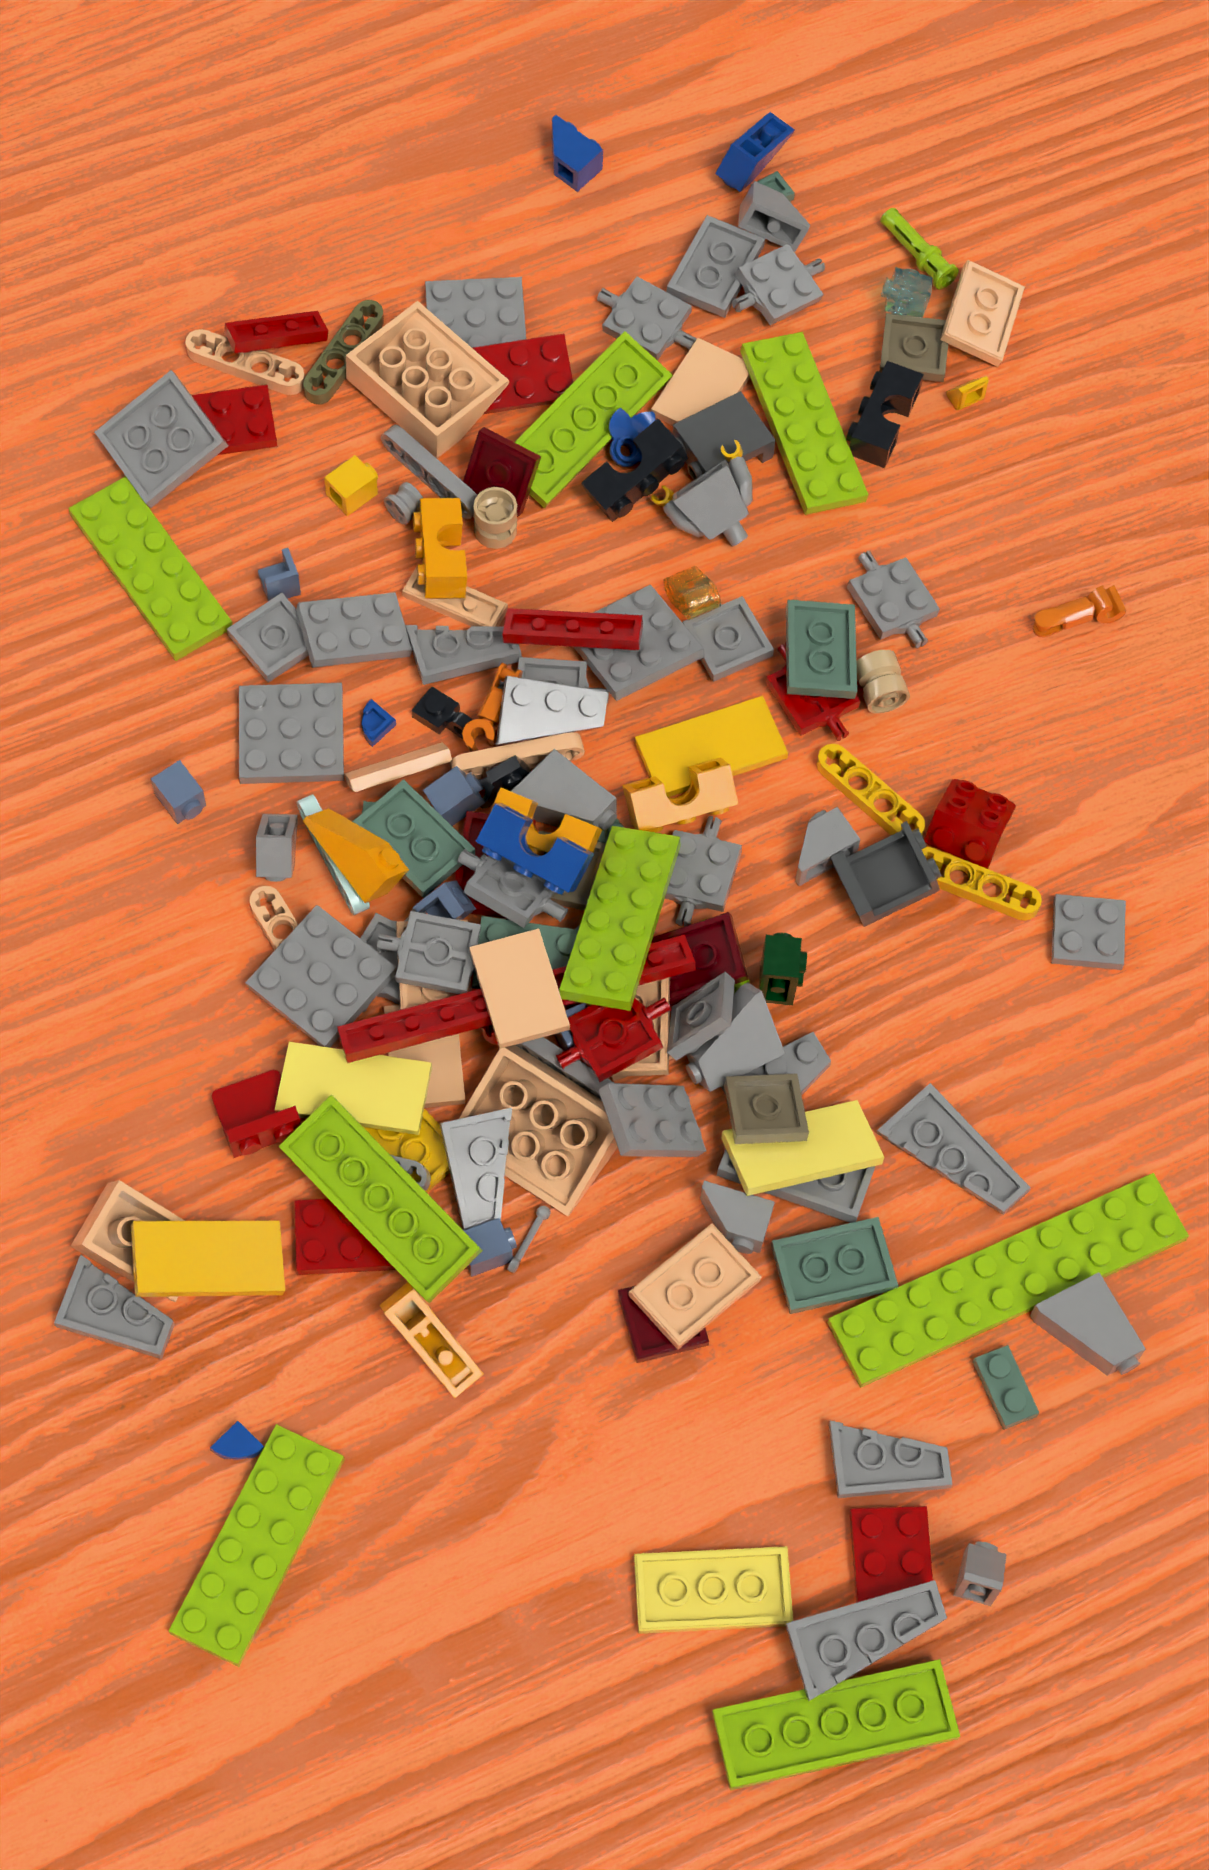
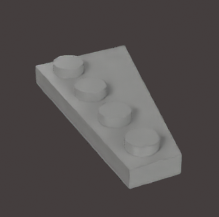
[877,1083,1031,1215]
[716,1149,876,1223]
[785,1580,947,1702]

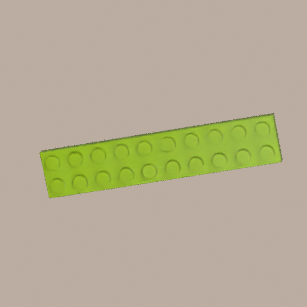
[827,1173,1189,1388]

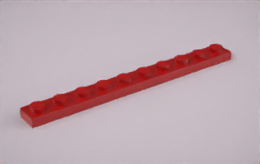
[337,935,696,1063]

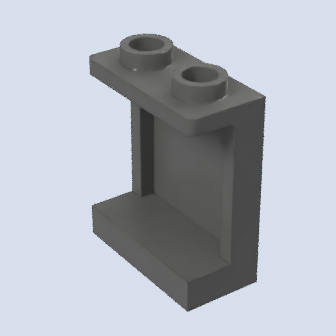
[672,391,775,480]
[830,821,942,927]

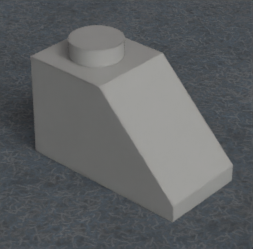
[738,181,810,252]
[795,807,860,886]
[256,814,298,882]
[700,1181,775,1254]
[953,1541,1006,1606]

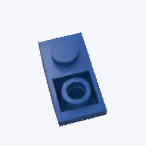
[552,115,603,192]

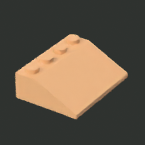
[346,301,509,458]
[459,1045,618,1216]

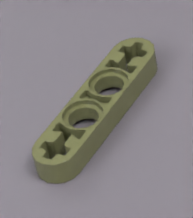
[303,300,384,404]

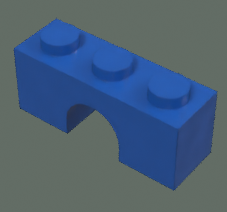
[476,803,594,895]

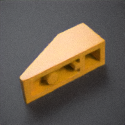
[303,808,409,903]
[379,1282,483,1398]

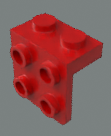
[924,779,1016,869]
[211,1070,301,1158]

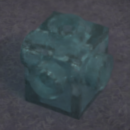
[881,267,933,317]

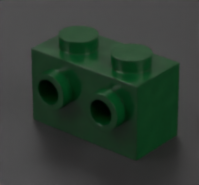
[759,933,807,1005]

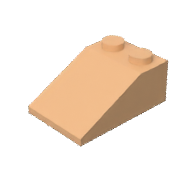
[71,1180,185,1302]

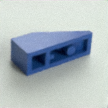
[715,112,795,192]

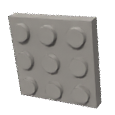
[425,277,526,348]
[94,370,229,508]
[574,584,704,701]
[239,683,344,784]
[245,905,397,1048]

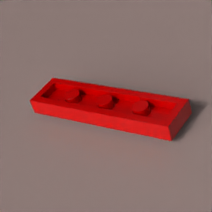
[502,608,643,650]

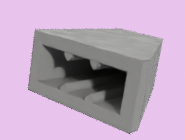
[511,749,617,830]
[686,983,785,1092]
[1030,1272,1146,1376]

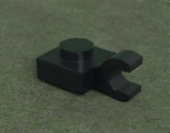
[411,687,472,739]
[478,755,531,809]

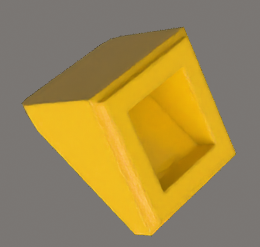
[946,376,989,410]

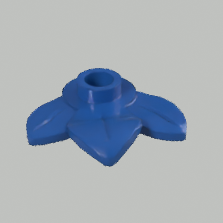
[609,408,656,467]

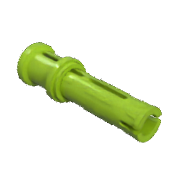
[880,208,959,289]

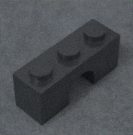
[846,361,924,468]
[581,419,688,522]

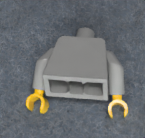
[651,440,753,546]

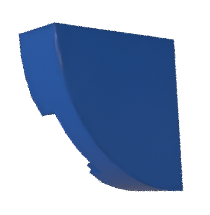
[362,699,396,747]
[210,1421,264,1460]

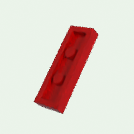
[224,310,328,353]

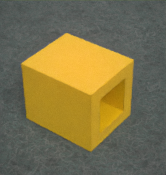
[324,455,378,516]

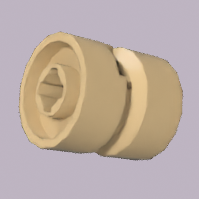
[473,487,517,549]
[856,650,910,713]

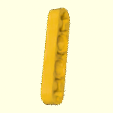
[817,744,925,837]
[922,847,1042,921]

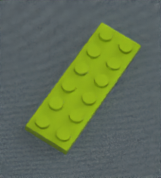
[514,331,673,508]
[740,332,869,515]
[68,476,233,661]
[559,826,681,1011]
[278,1095,483,1303]
[169,1424,345,1667]
[712,1659,960,1791]

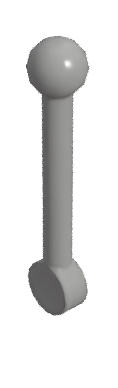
[507,1206,551,1273]

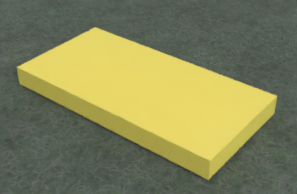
[275,1042,432,1135]
[721,1100,884,1196]
[634,1546,793,1634]

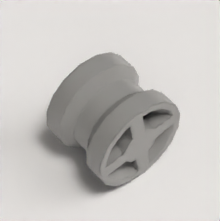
[384,482,423,525]

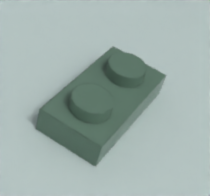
[972,1345,1039,1430]

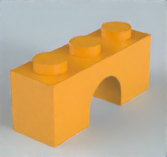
[413,498,467,599]
[622,757,738,833]
[491,787,603,855]

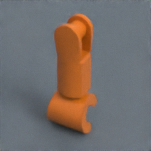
[1033,585,1127,638]
[462,663,523,752]

